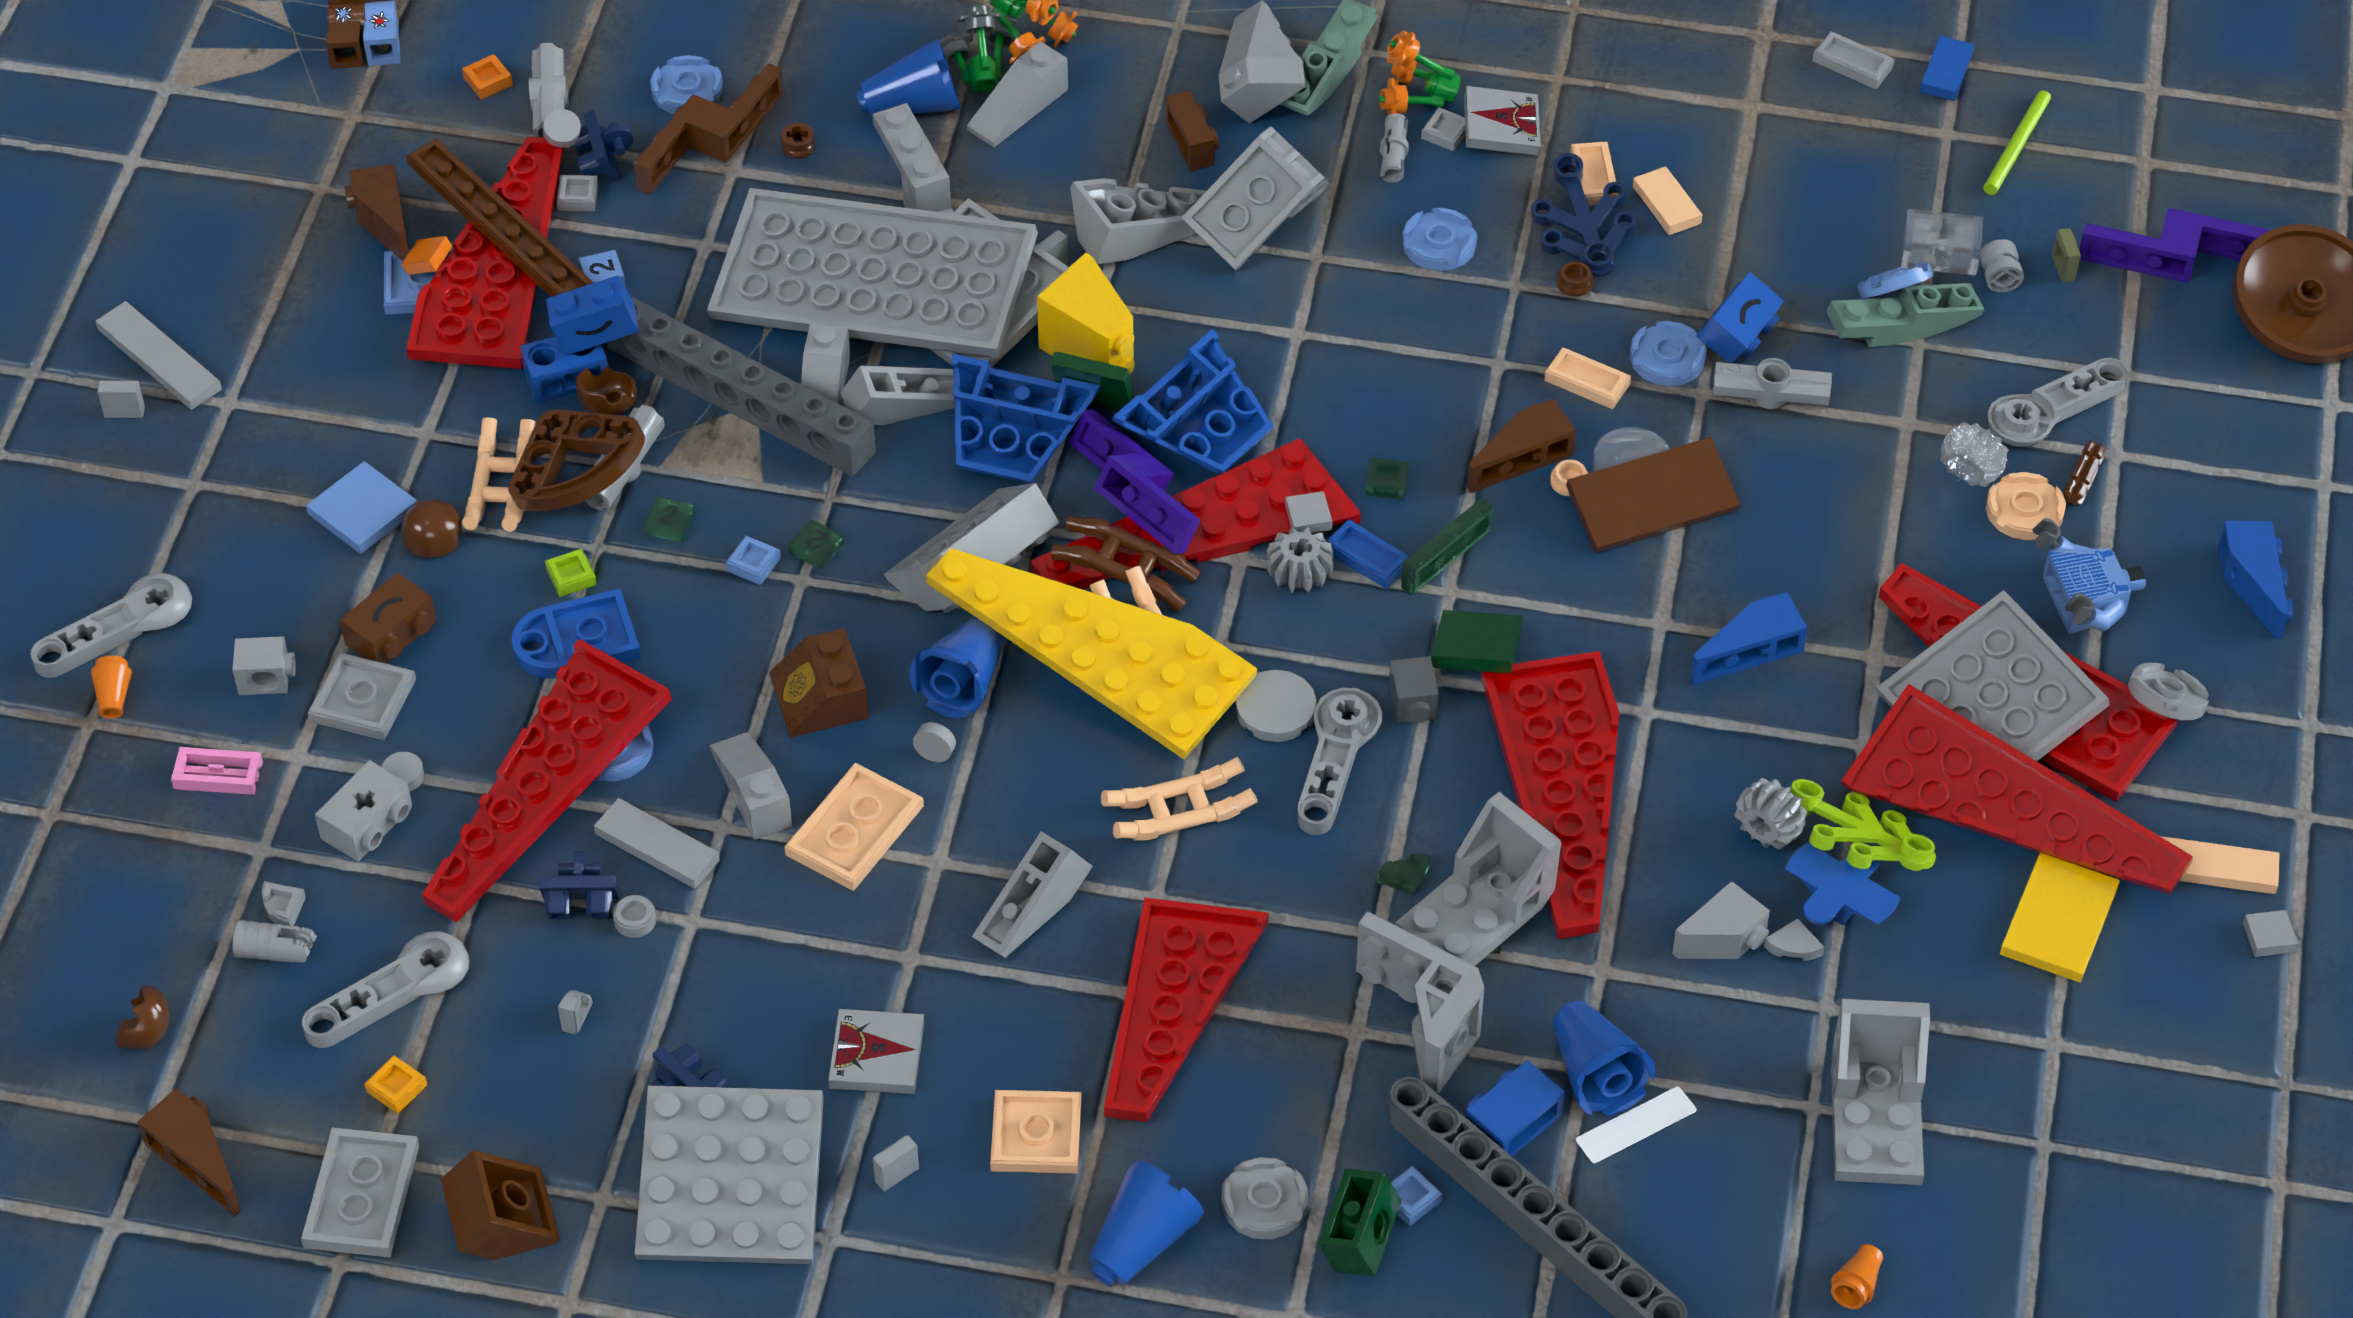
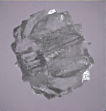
[1939,422,2009,487]

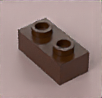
[1165,90,1219,172]

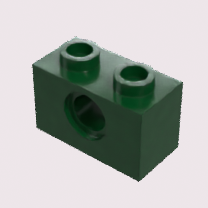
[1318,1169,1402,1277]

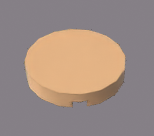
[1986,472,2066,540]

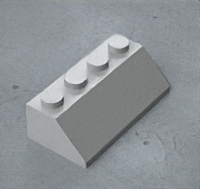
[884,483,1059,613]

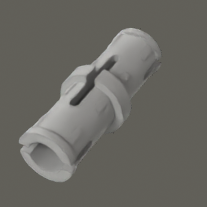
[1380,113,1409,183]

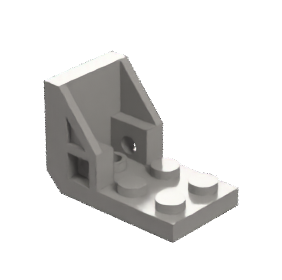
[1182,126,1330,271]
[1395,792,1561,966]
[1356,911,1484,1094]
[1831,999,1930,1185]

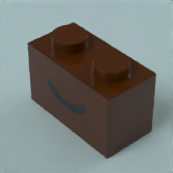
[340,572,436,663]

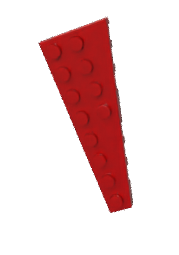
[1031,438,1361,590]
[422,639,672,923]
[1841,684,2193,895]

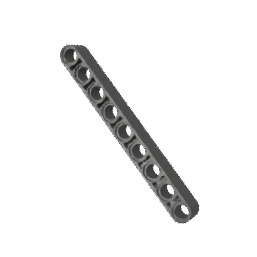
[1388,1077,1687,1318]

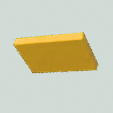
[2000,853,2120,983]

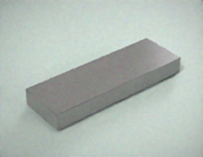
[594,798,720,889]

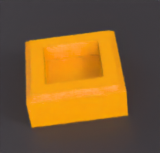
[364,1055,427,1114]

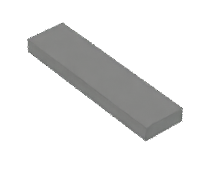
[95,301,222,410]

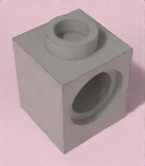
[232,636,296,695]

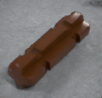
[2063,441,2106,506]

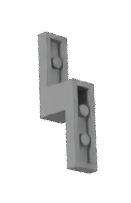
[872,103,953,214]

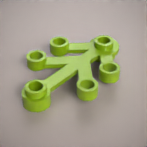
[1790,779,1936,871]

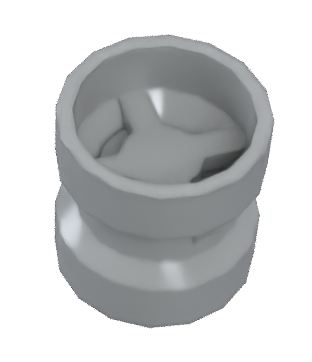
[1979,240,2024,293]

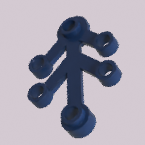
[1531,153,1636,277]

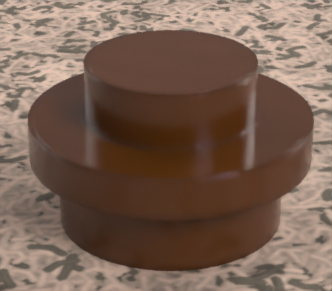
[1556,261,1594,297]

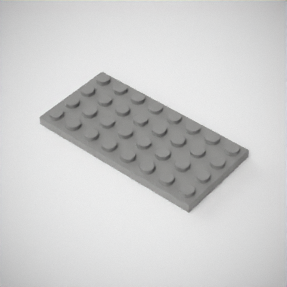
[707,188,1038,358]

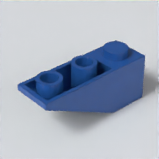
[2218,521,2293,639]

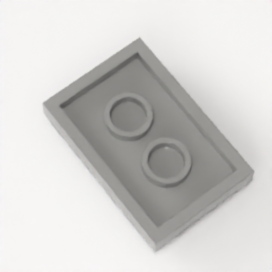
[301,1127,419,1257]

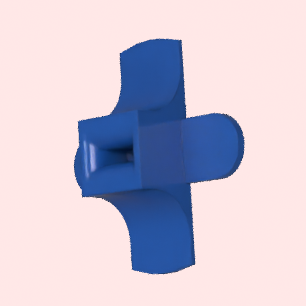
[1785,843,1900,925]

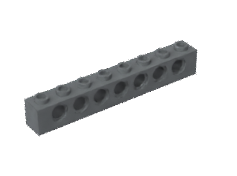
[606,296,876,477]

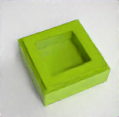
[545,548,597,597]

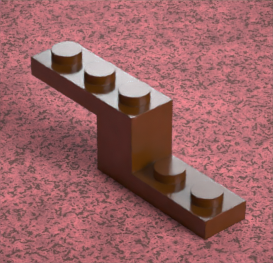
[633,63,783,195]

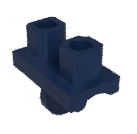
[574,110,634,182]
[539,851,619,919]
[651,1043,728,1088]

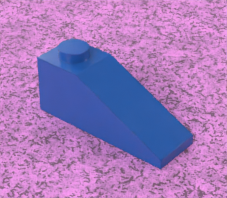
[1690,592,1808,685]

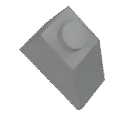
[801,324,850,404]
[1672,881,1770,959]

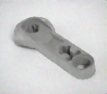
[1987,358,2129,447]
[30,573,192,678]
[1297,687,1382,835]
[302,931,469,1048]

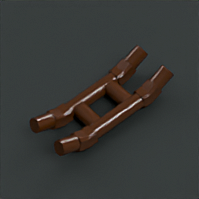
[1051,516,1201,612]

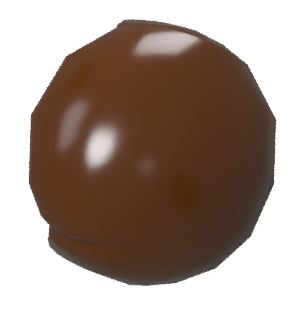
[575,367,637,415]
[402,499,462,558]
[115,985,170,1050]

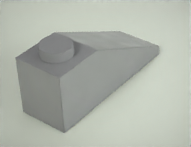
[967,41,1068,148]
[840,366,955,425]
[710,732,792,840]
[972,831,1093,958]

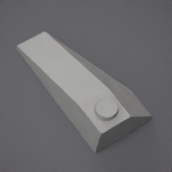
[1218,0,1305,124]
[1070,178,1206,264]

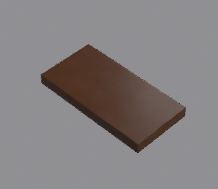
[1566,437,1741,553]

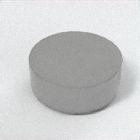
[543,109,581,148]
[913,722,956,762]
[382,752,424,792]
[613,895,656,938]

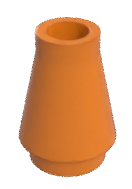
[91,656,132,719]
[1831,1244,1883,1309]

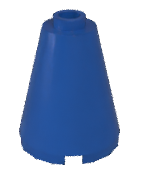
[856,39,961,117]
[909,617,1006,719]
[1553,1001,1656,1116]
[1088,1160,1204,1287]

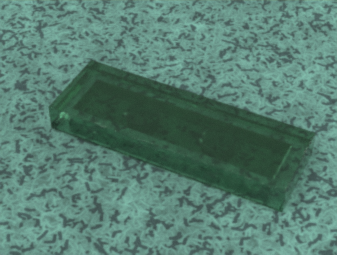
[1401,497,1493,595]

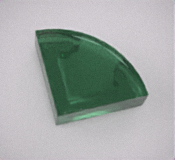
[1376,853,1431,896]

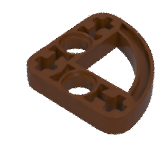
[508,409,645,511]

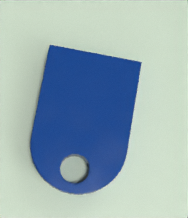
[511,588,641,678]

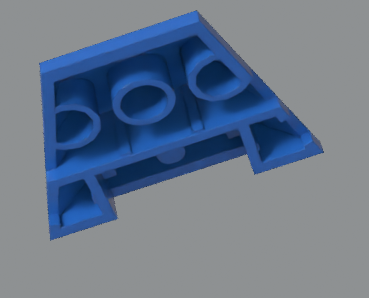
[1112,328,1273,475]
[952,353,1101,484]

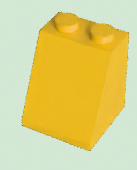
[1037,253,1135,375]

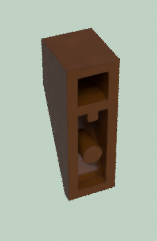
[345,164,409,262]
[1467,398,1576,494]
[137,1088,241,1217]

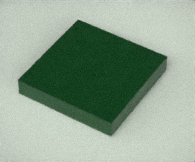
[1051,352,1135,412]
[1431,610,1523,673]

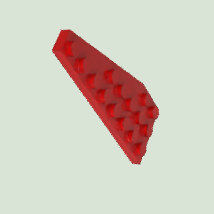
[406,136,565,369]
[1879,563,2179,802]
[1481,651,1619,939]

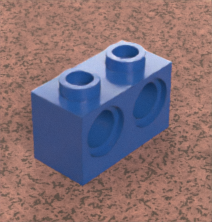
[520,336,608,404]

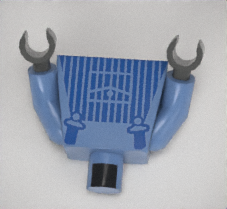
[2032,518,2146,634]

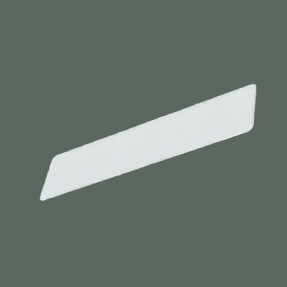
[1576,1086,1697,1163]

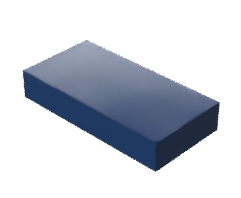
[1920,36,1975,101]
[1325,519,1411,589]

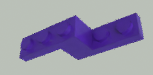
[2079,208,2270,283]
[1069,410,1201,554]

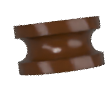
[781,122,815,159]

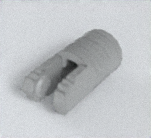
[233,920,317,963]

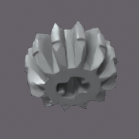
[1267,527,1333,593]
[1734,778,1808,850]

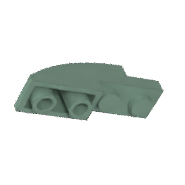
[1279,0,1378,116]
[1826,283,1985,347]

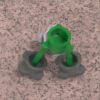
[940,5,1020,92]

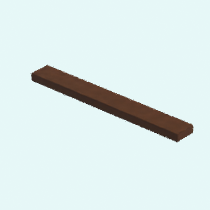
[406,138,594,297]

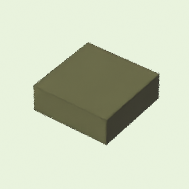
[2052,228,2081,282]

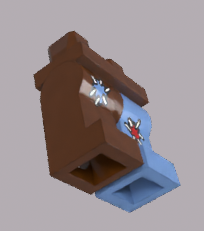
[326,0,401,69]

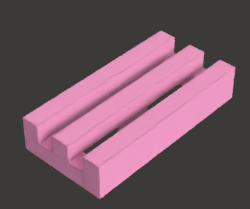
[171,747,263,795]

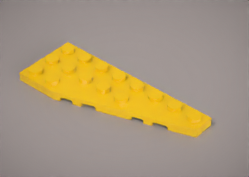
[926,548,1257,760]

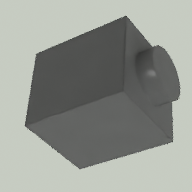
[1389,656,1439,723]

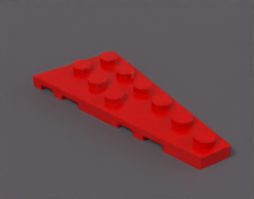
[1104,897,1269,1122]

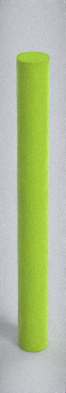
[1983,90,2051,195]

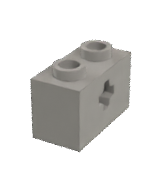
[315,760,412,862]

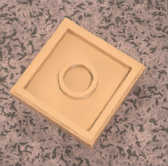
[990,1090,1082,1174]

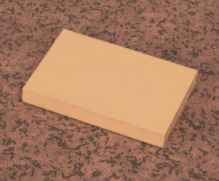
[784,763,924,891]

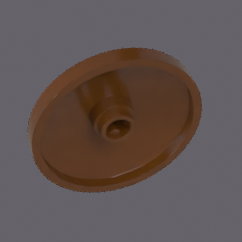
[2232,224,2353,364]

